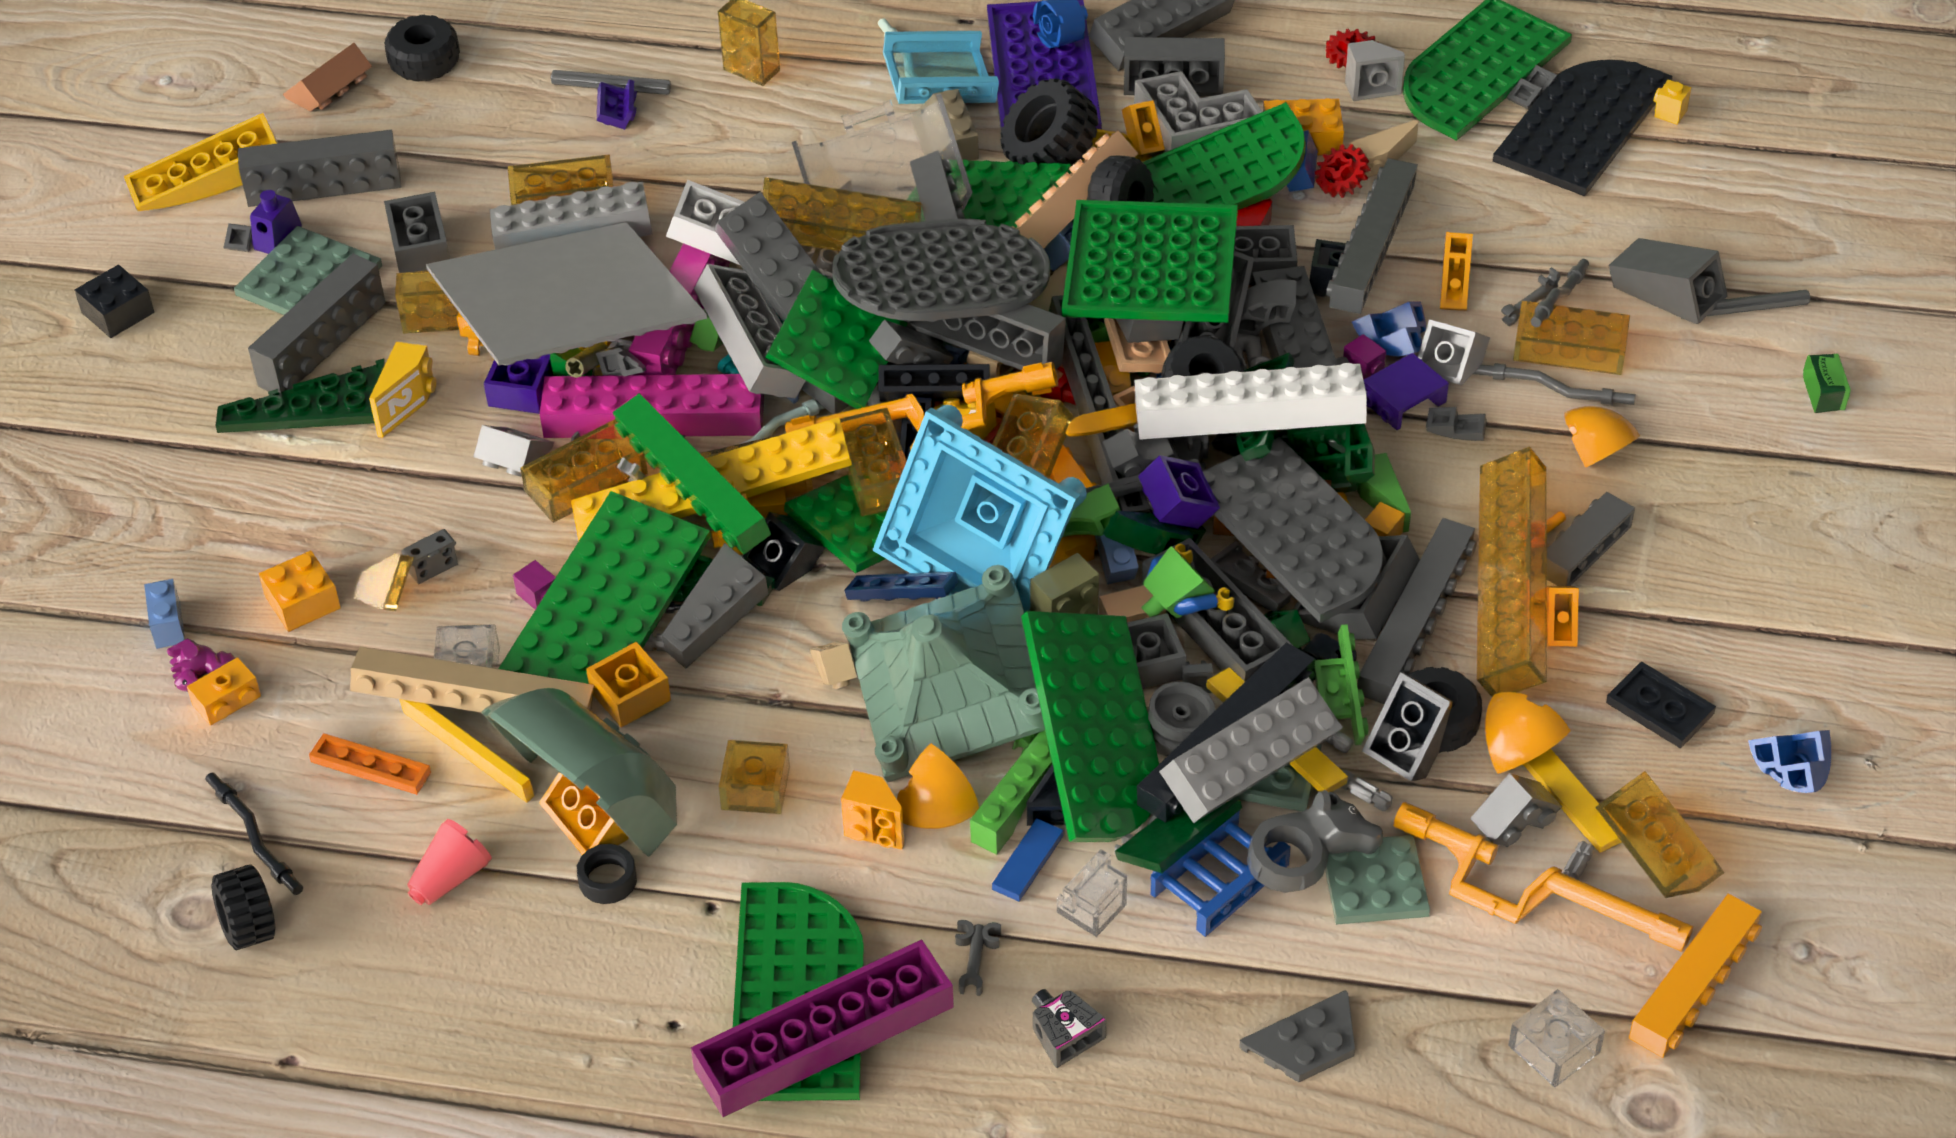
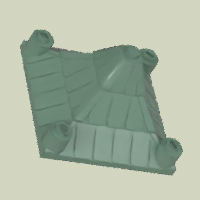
[842,565,1045,783]

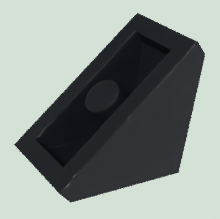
[1026,764,1066,826]

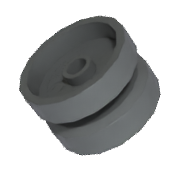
[1148,682,1215,756]

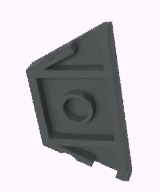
[1239,990,1355,1082]

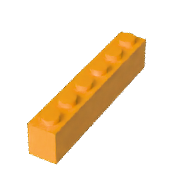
[1629,893,1762,1058]

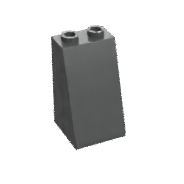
[1609,238,1728,324]

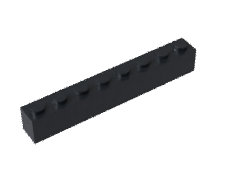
[1137,642,1316,823]

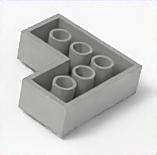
[1134,71,1263,152]

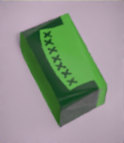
[1803,354,1851,413]

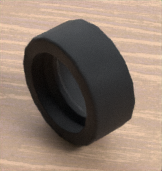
[577,844,637,904]

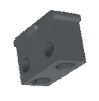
[401,529,458,585]

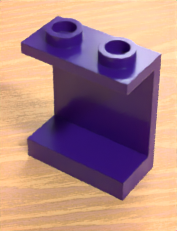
[1363,353,1449,430]

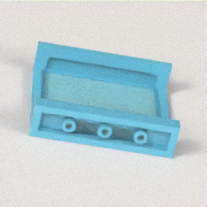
[883,31,999,104]

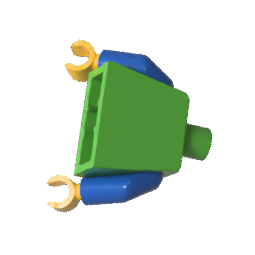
[1141,543,1234,618]

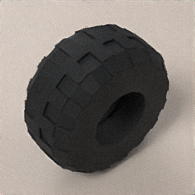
[384,14,460,82]
[1087,155,1154,202]
[1161,336,1245,378]
[1409,667,1482,753]

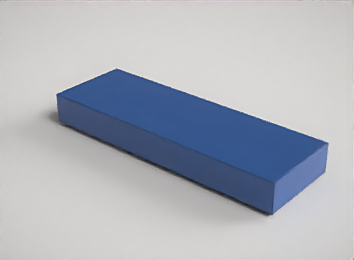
[992,818,1063,902]

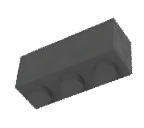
[869,319,954,365]

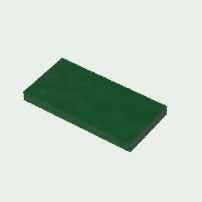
[1115,798,1242,873]

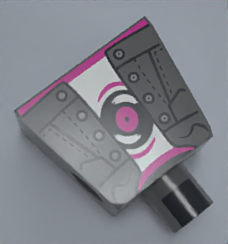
[1032,989,1106,1068]

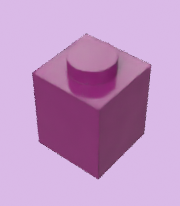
[1343,334,1386,380]
[513,560,556,610]

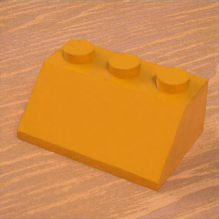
[539,772,629,855]

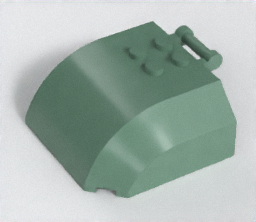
[481,688,677,857]

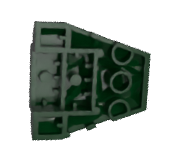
[1274,423,1375,493]

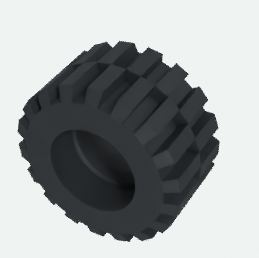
[211,864,276,951]

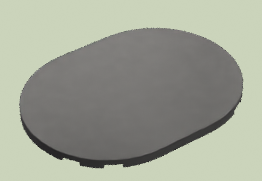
[832,219,1050,321]

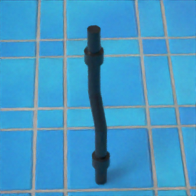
[205,772,303,895]

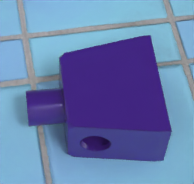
[250,190,302,254]

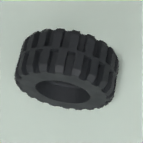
[1000,79,1098,166]

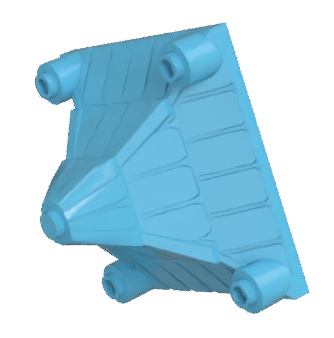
[873,405,1087,613]

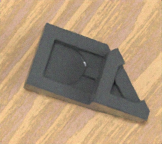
[596,346,646,377]

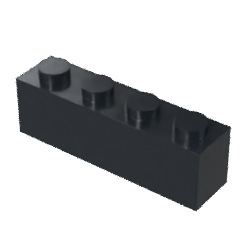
[878,364,990,401]

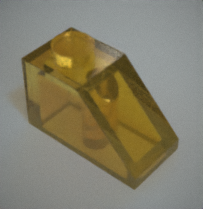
[353,553,414,611]

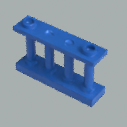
[1150,811,1291,937]

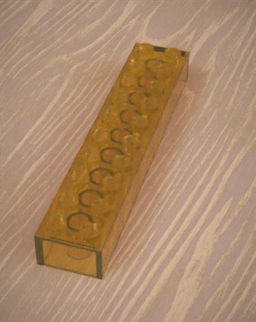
[1477,446,1547,697]

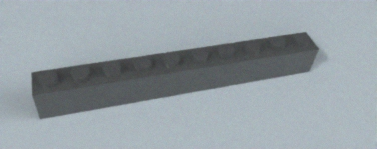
[1326,158,1418,314]
[1048,295,1150,513]

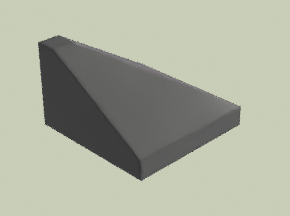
[223,223,252,252]

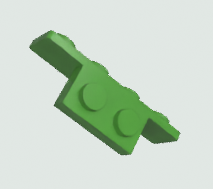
[1315,624,1368,745]

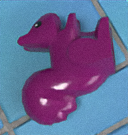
[167,638,236,692]

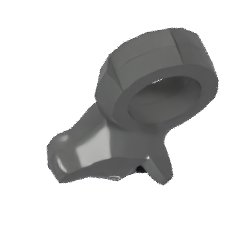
[1247,790,1383,893]

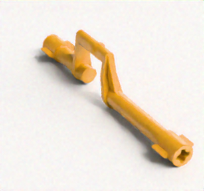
[785,362,1058,433]
[1393,802,1694,952]

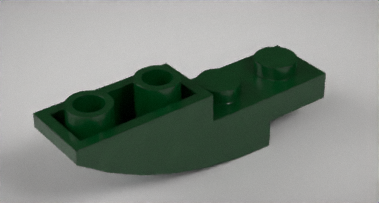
[1103,510,1207,555]

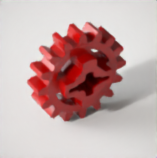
[1326,29,1379,69]
[1314,144,1371,198]

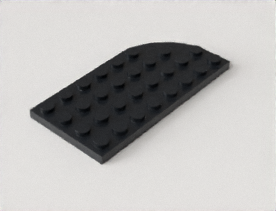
[1492,60,1673,196]

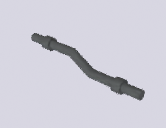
[1530,259,1589,327]
[1473,363,1636,405]

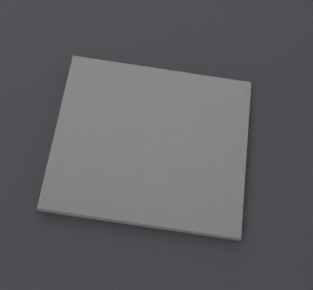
[426,222,707,365]

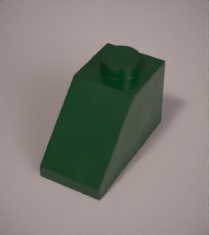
[1264,609,1310,651]

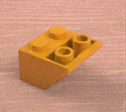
[841,770,904,850]

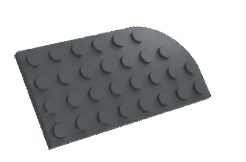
[1202,437,1383,623]

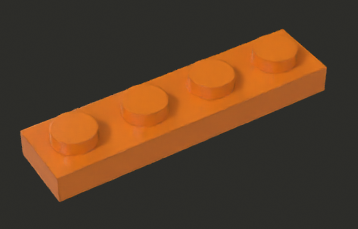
[309,733,431,795]

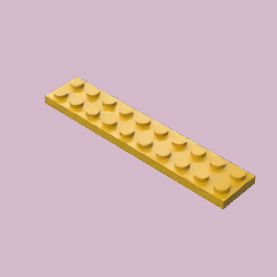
[571,417,852,541]

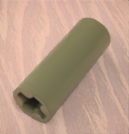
[566,342,608,378]

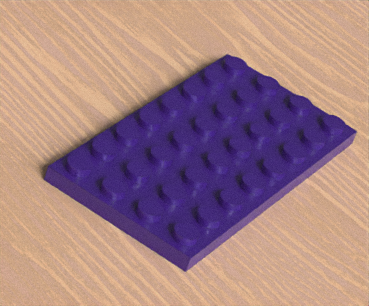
[987,0,1102,130]

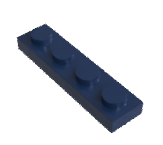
[844,572,959,602]

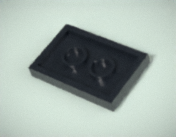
[1606,661,1716,749]

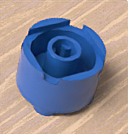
[1033,0,1088,48]

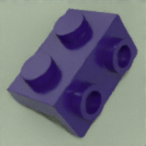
[596,79,637,130]

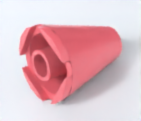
[407,819,492,905]

